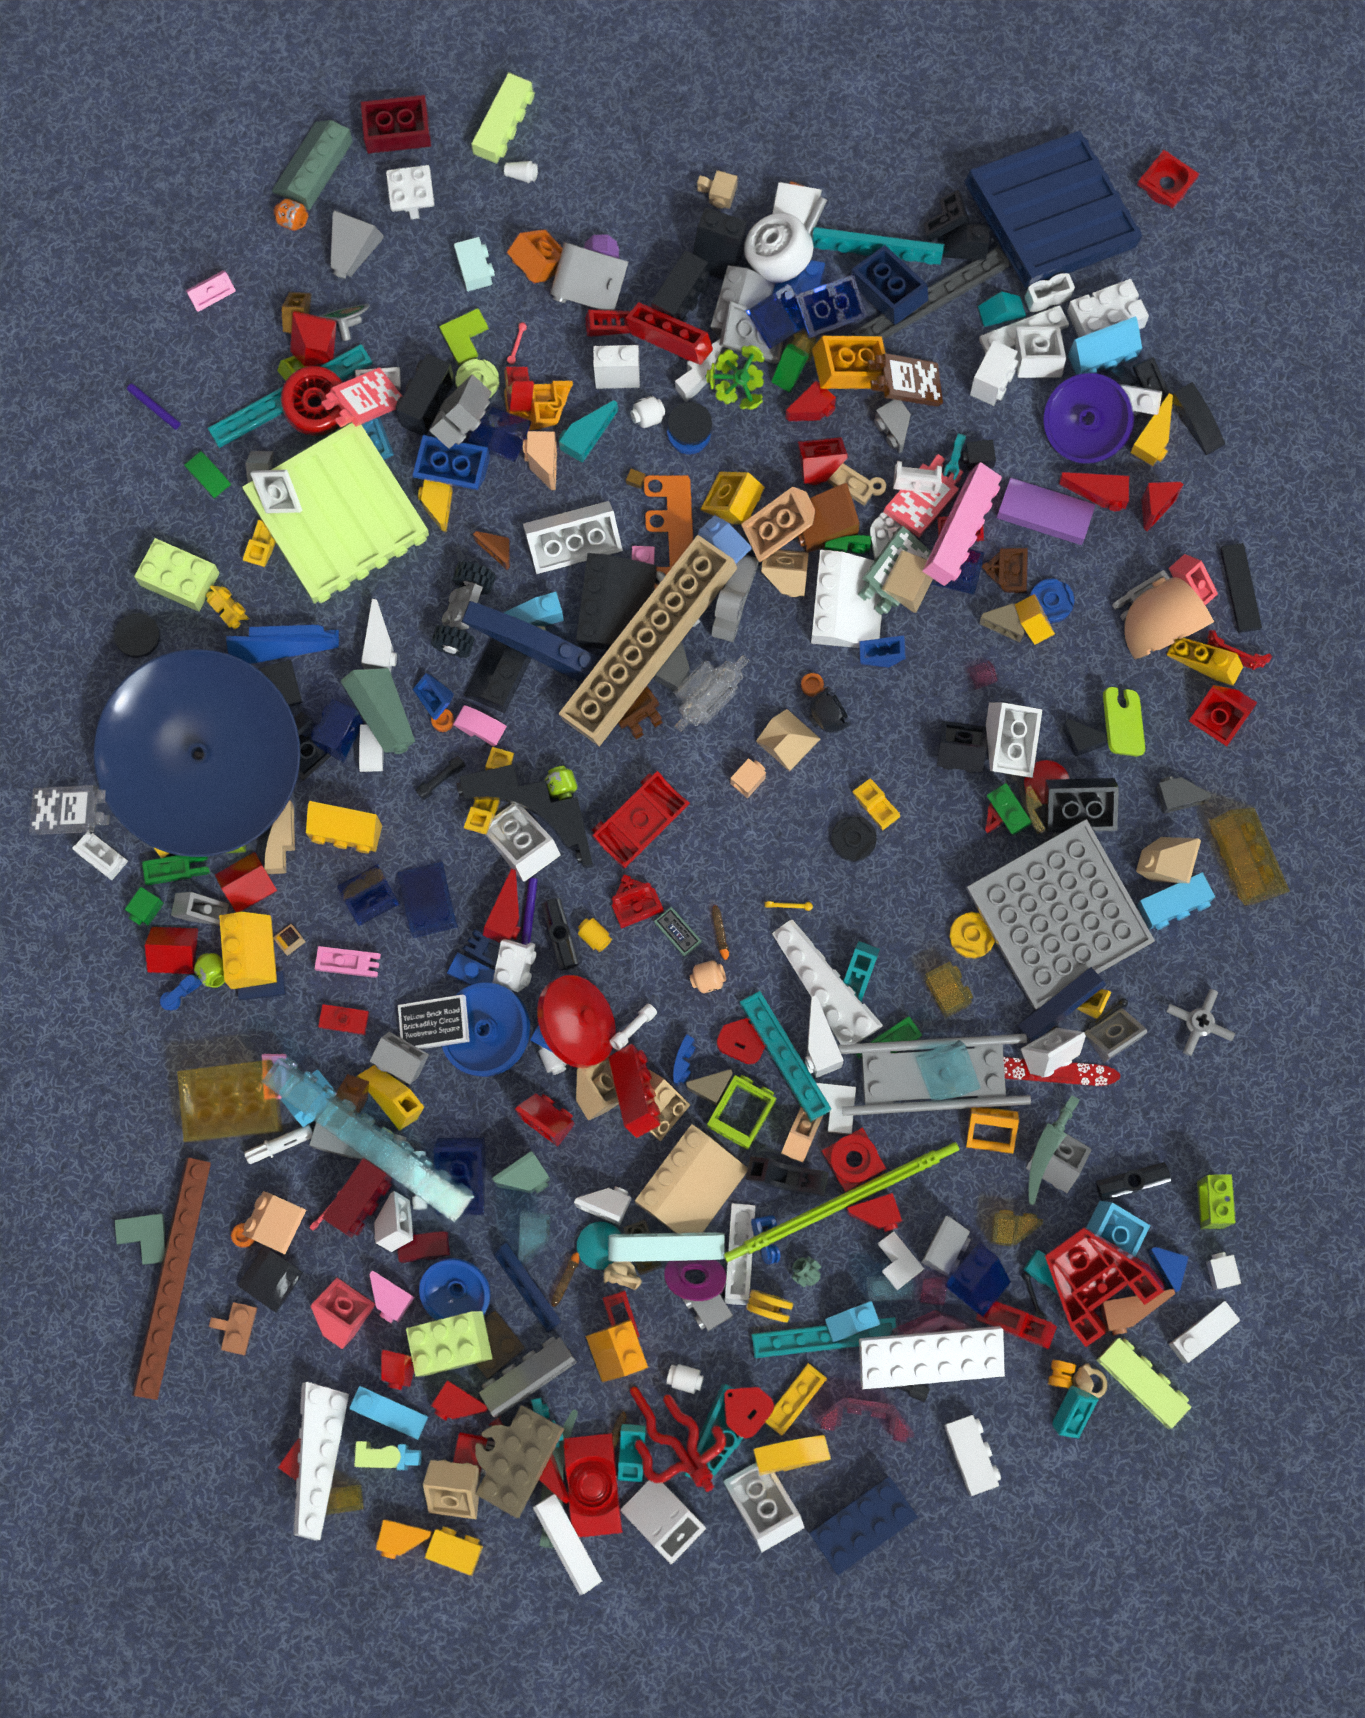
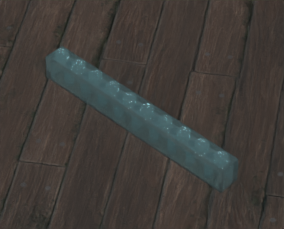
[262,1057,474,1223]

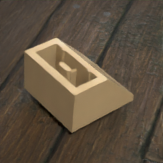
[649,1070,690,1141]

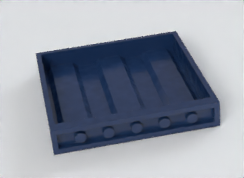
[964,130,1142,289]

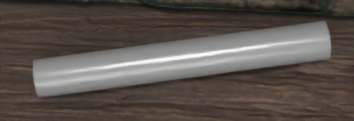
[805,196,827,236]

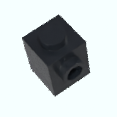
[961,439,996,471]

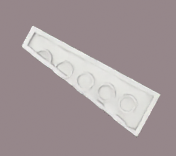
[772,920,883,1045]
[294,1382,349,1540]

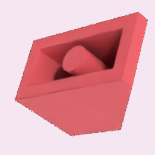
[1169,554,1218,605]

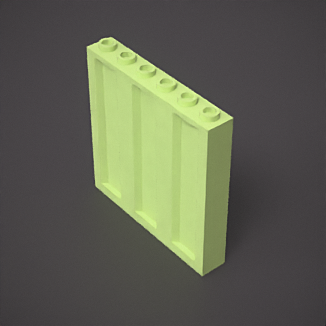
[242,423,429,604]

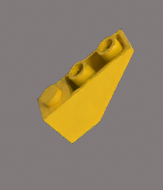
[1167,638,1243,686]
[357,1065,424,1131]

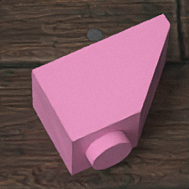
[370,1270,415,1323]

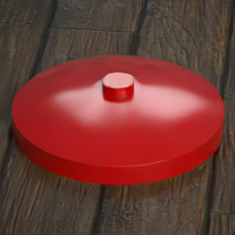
[537,975,616,1068]

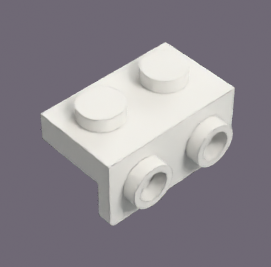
[493,939,536,992]

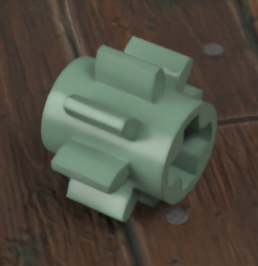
[791,1256,821,1288]

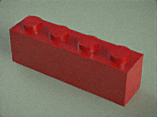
[626,302,713,366]
[608,1044,661,1138]

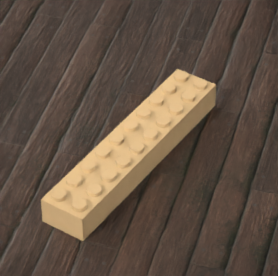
[559,535,738,746]

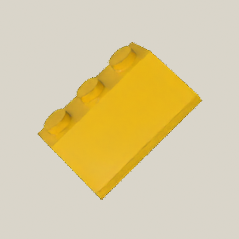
[306,801,382,854]
[219,912,277,989]

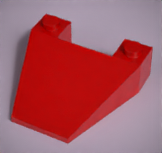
[1045,1227,1164,1347]

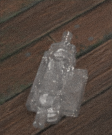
[673,655,749,732]

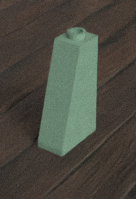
[341,668,415,754]

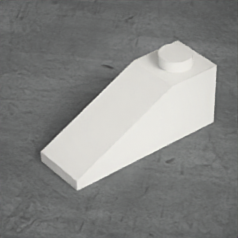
[361,599,397,673]
[1168,1301,1240,1364]

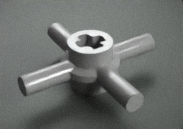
[1166,989,1235,1056]

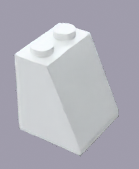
[594,345,640,389]

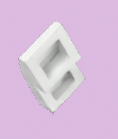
[359,724,384,772]

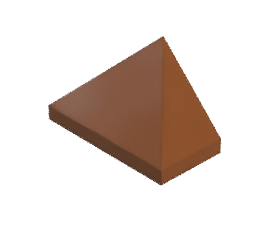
[473,531,510,570]

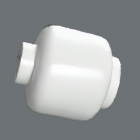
[631,396,665,428]

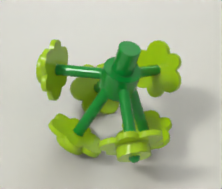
[705,345,765,410]

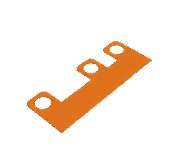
[644,476,693,589]

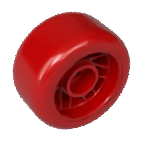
[281,366,343,436]

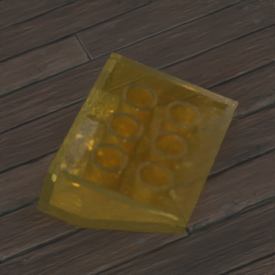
[177,1060,283,1143]

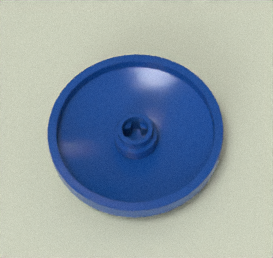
[442,982,530,1077]

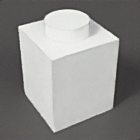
[1206,1252,1241,1290]

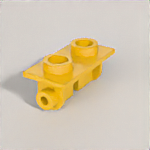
[206,585,249,629]

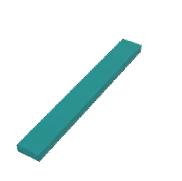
[208,344,373,448]

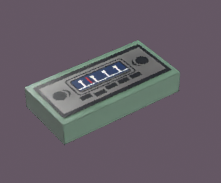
[654,907,702,957]

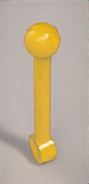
[764,901,813,911]

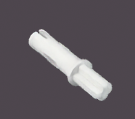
[245,1124,313,1164]

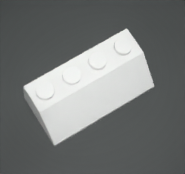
[523,501,623,574]

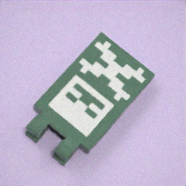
[858,526,931,615]

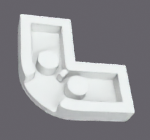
[870,513,910,560]

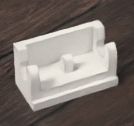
[893,461,942,494]
[72,832,128,880]

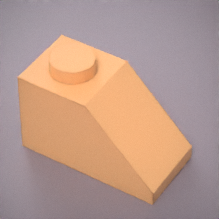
[782,1107,823,1162]

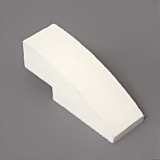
[675,339,725,402]

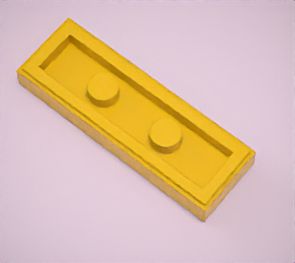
[765,1363,827,1436]

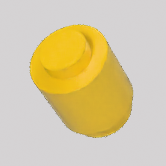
[578,918,612,952]

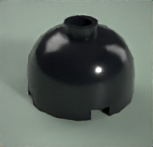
[808,686,851,733]

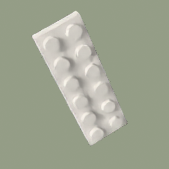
[859,1326,1004,1389]

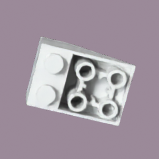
[620,1481,706,1565]

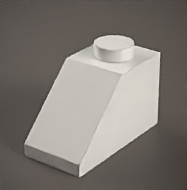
[374,1191,413,1252]

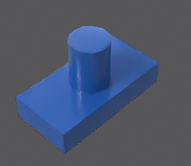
[447,952,495,985]

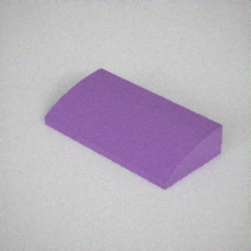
[997,477,1095,545]

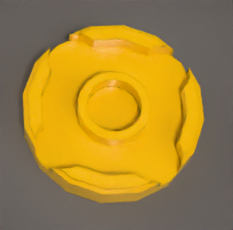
[949,912,995,959]

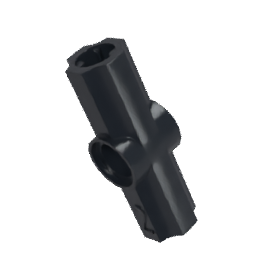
[541,898,579,970]
[1096,1162,1171,1201]

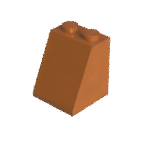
[797,483,860,553]

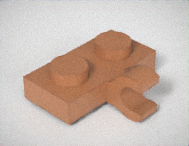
[209,1302,257,1355]

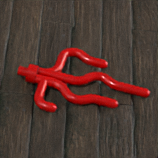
[630,1387,726,1492]

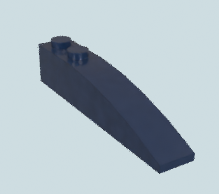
[461,601,597,682]

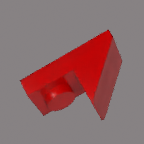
[504,367,534,412]

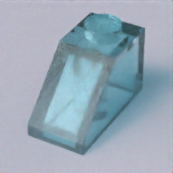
[865,1276,915,1303]

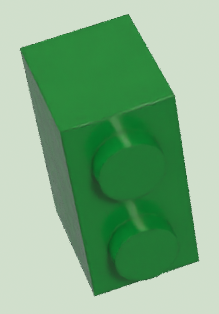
[987,783,1032,836]

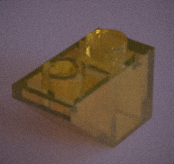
[990,1210,1043,1247]

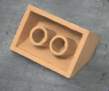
[741,487,815,562]

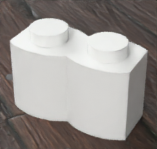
[1025,273,1075,312]

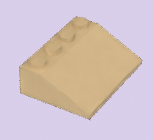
[635,1124,748,1233]

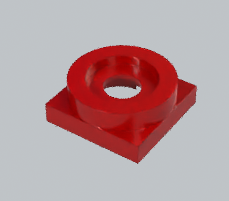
[1137,150,1199,209]
[821,1127,887,1193]

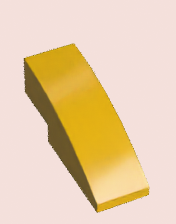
[754,1435,831,1476]

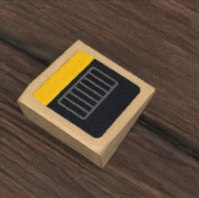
[273,924,305,956]

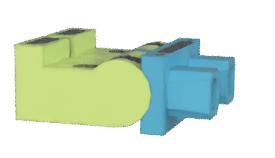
[355,1442,422,1470]

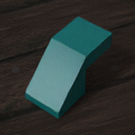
[618,1424,646,1482]

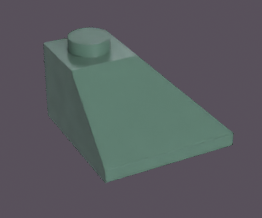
[492,1151,550,1193]

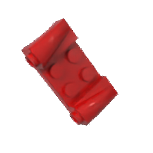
[592,771,690,869]

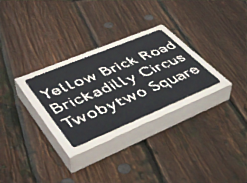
[398,995,470,1049]

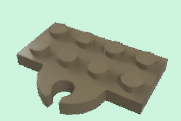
[475,1405,565,1518]

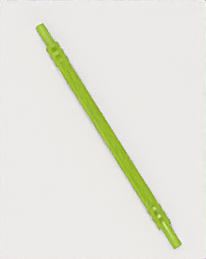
[723,1142,959,1263]

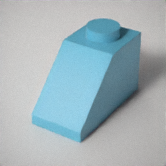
[825,1301,880,1342]

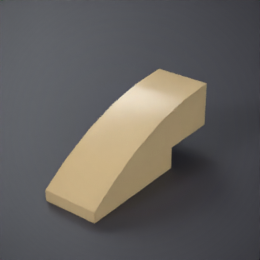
[264,801,295,874]

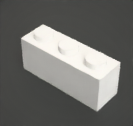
[944,1415,1001,1496]

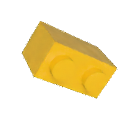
[425,1526,483,1575]

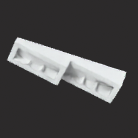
[725,1204,755,1305]

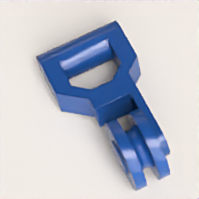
[160,975,202,1011]
[751,1215,780,1265]

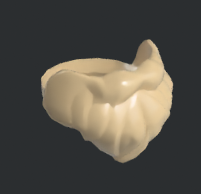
[604,1261,641,1290]
[1072,1363,1107,1398]

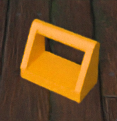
[966,1107,1019,1154]

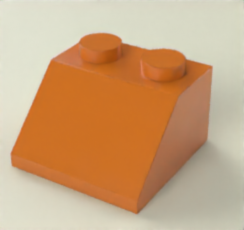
[507,230,563,283]

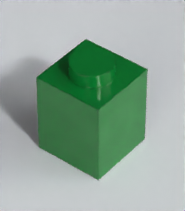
[125,887,164,926]

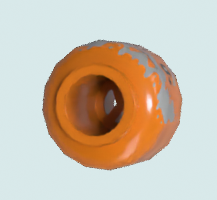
[274,199,308,231]

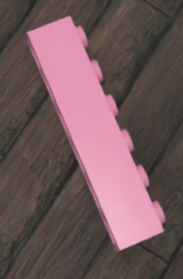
[923,462,1002,586]

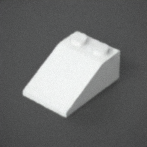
[986,702,1042,778]
[486,804,560,882]
[804,995,844,1078]
[723,1463,804,1552]

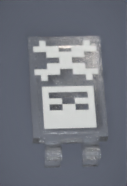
[29,785,110,834]

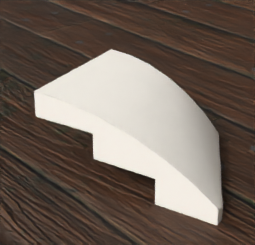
[773,182,822,239]

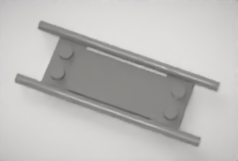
[838,1034,1031,1116]

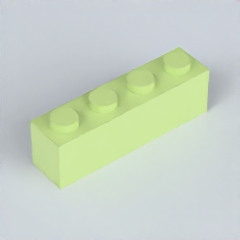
[472,73,535,163]
[1096,1338,1191,1429]

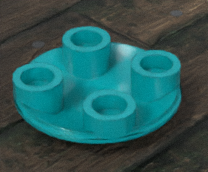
[577,1222,621,1270]

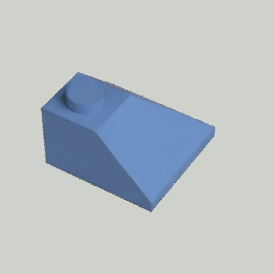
[698,515,752,564]

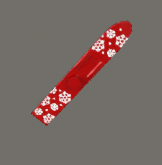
[1003,1057,1121,1086]

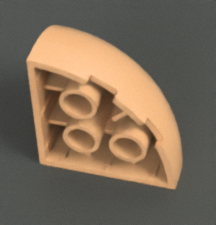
[1125,577,1214,659]

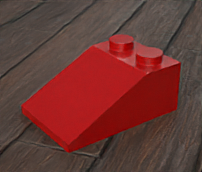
[515,1094,575,1147]

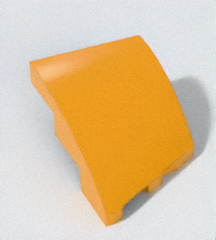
[504,381,573,432]

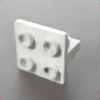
[386,165,434,219]

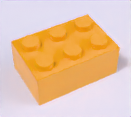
[812,336,885,389]

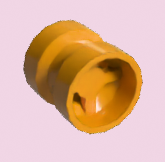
[1048,1360,1076,1389]

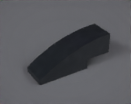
[1172,382,1225,455]

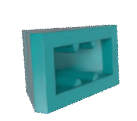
[978,291,1026,327]

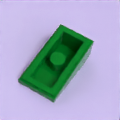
[771,343,810,393]

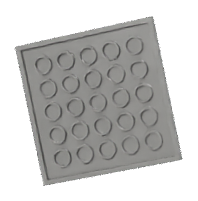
[965,819,1155,1010]

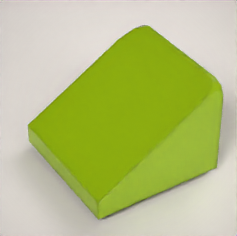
[277,356,307,381]

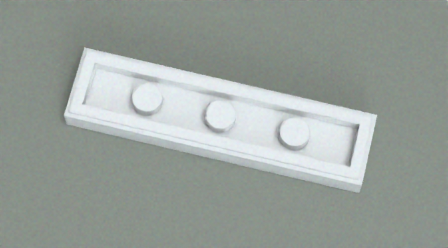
[533,1494,602,1595]

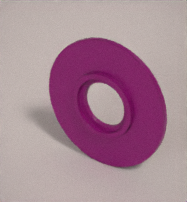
[664,1260,726,1301]

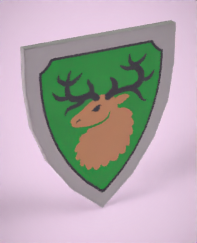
[319,304,369,341]

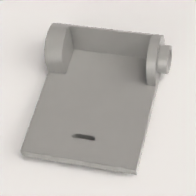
[550,242,628,310]

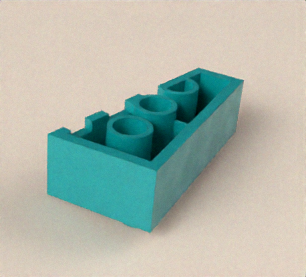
[682,1384,757,1479]

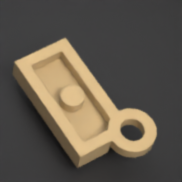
[828,464,886,506]

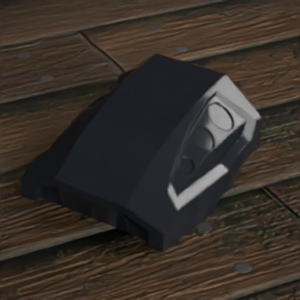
[238,1245,303,1313]

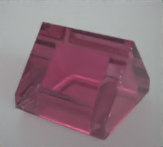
[968,661,997,689]

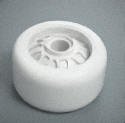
[744,213,813,283]

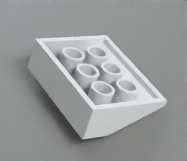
[811,550,882,648]

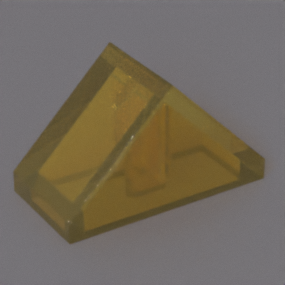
[325,1485,364,1515]

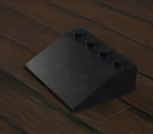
[576,553,657,650]

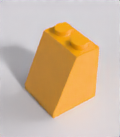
[586,1319,648,1382]

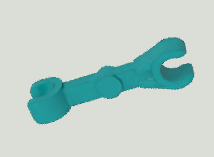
[943,433,966,480]

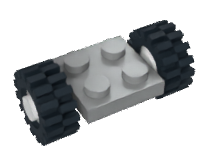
[431,561,496,658]

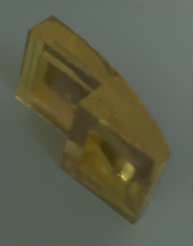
[1026,785,1046,834]

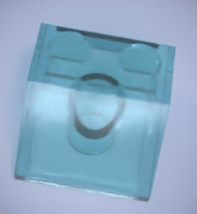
[916,1040,981,1101]

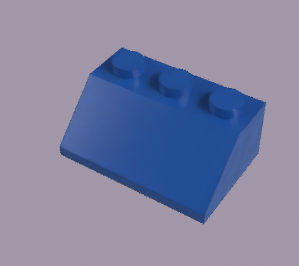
[413,435,490,490]

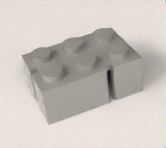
[429,374,492,449]

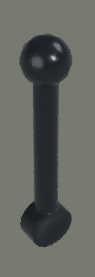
[1087,998,1128,1030]
[1022,1271,1044,1319]

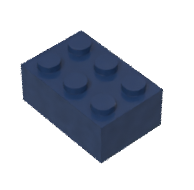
[851,245,928,325]

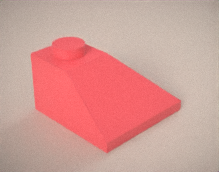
[311,1278,376,1349]

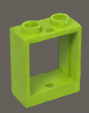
[707,1075,776,1150]
[1197,1174,1235,1229]

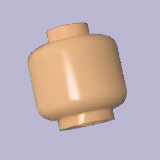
[690,960,726,993]

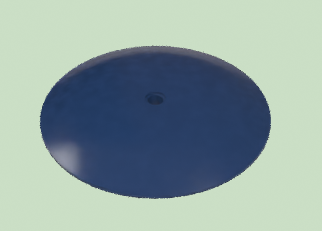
[94,649,300,857]

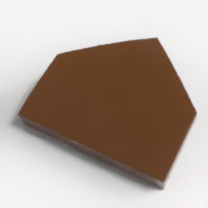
[981,548,1028,593]

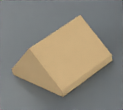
[882,551,933,613]

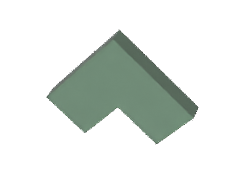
[115,1214,166,1265]

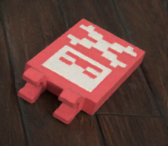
[322,367,403,427]
[883,454,963,538]

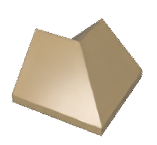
[756,709,820,772]

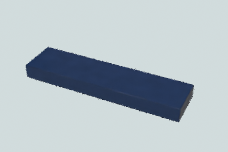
[1018,967,1106,1042]
[494,1243,562,1333]

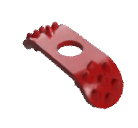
[1208,630,1272,670]

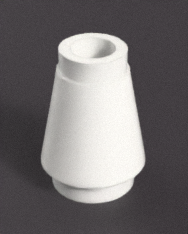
[504,161,538,183]

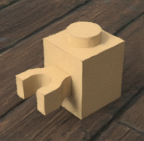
[697,171,738,209]

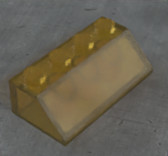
[1209,808,1290,906]

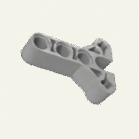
[712,555,759,642]

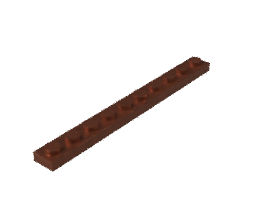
[132,1158,211,1400]

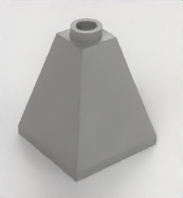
[331,211,384,279]

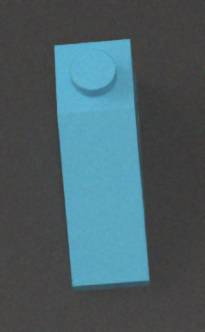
[504,592,564,626]
[349,1386,428,1439]

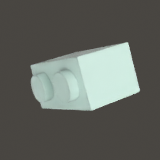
[454,237,495,291]

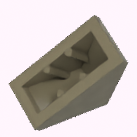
[979,603,1024,642]
[686,1069,733,1106]

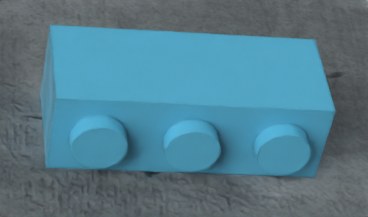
[1137,872,1215,930]

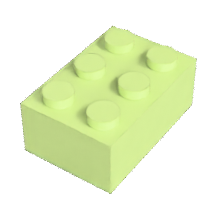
[134,538,220,612]
[406,1311,492,1377]

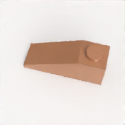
[1100,1289,1175,1335]

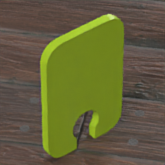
[1103,687,1145,757]

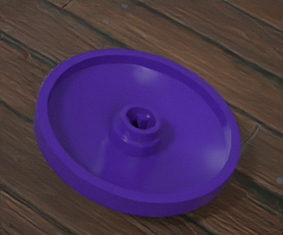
[1044,373,1134,464]

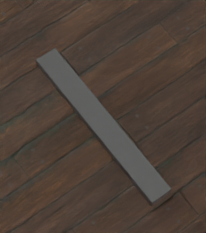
[852,247,1011,340]

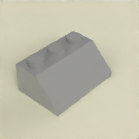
[711,266,775,338]

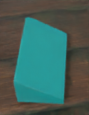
[1052,1386,1099,1439]

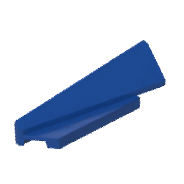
[226,625,339,664]

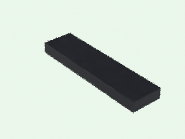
[1220,543,1262,633]

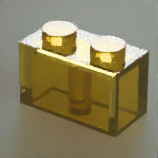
[924,961,973,1019]

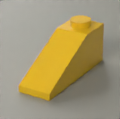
[1131,393,1173,466]

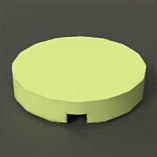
[456,359,499,398]

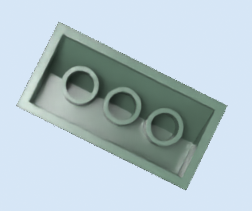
[272,120,353,210]

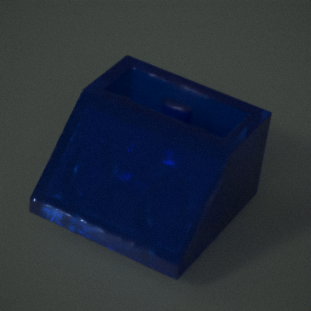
[337,864,399,926]

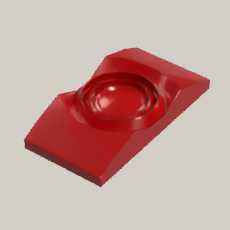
[564,1433,623,1538]

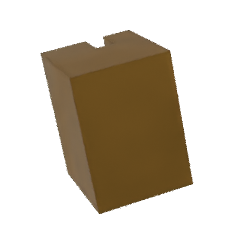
[626,469,645,489]

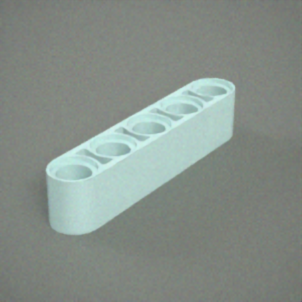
[608,1232,724,1262]

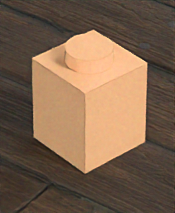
[730,758,766,798]

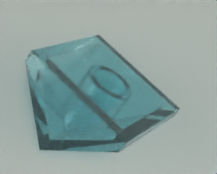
[518,1212,551,1264]

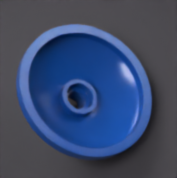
[419,1258,491,1321]

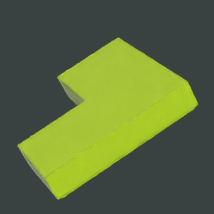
[439,308,488,366]

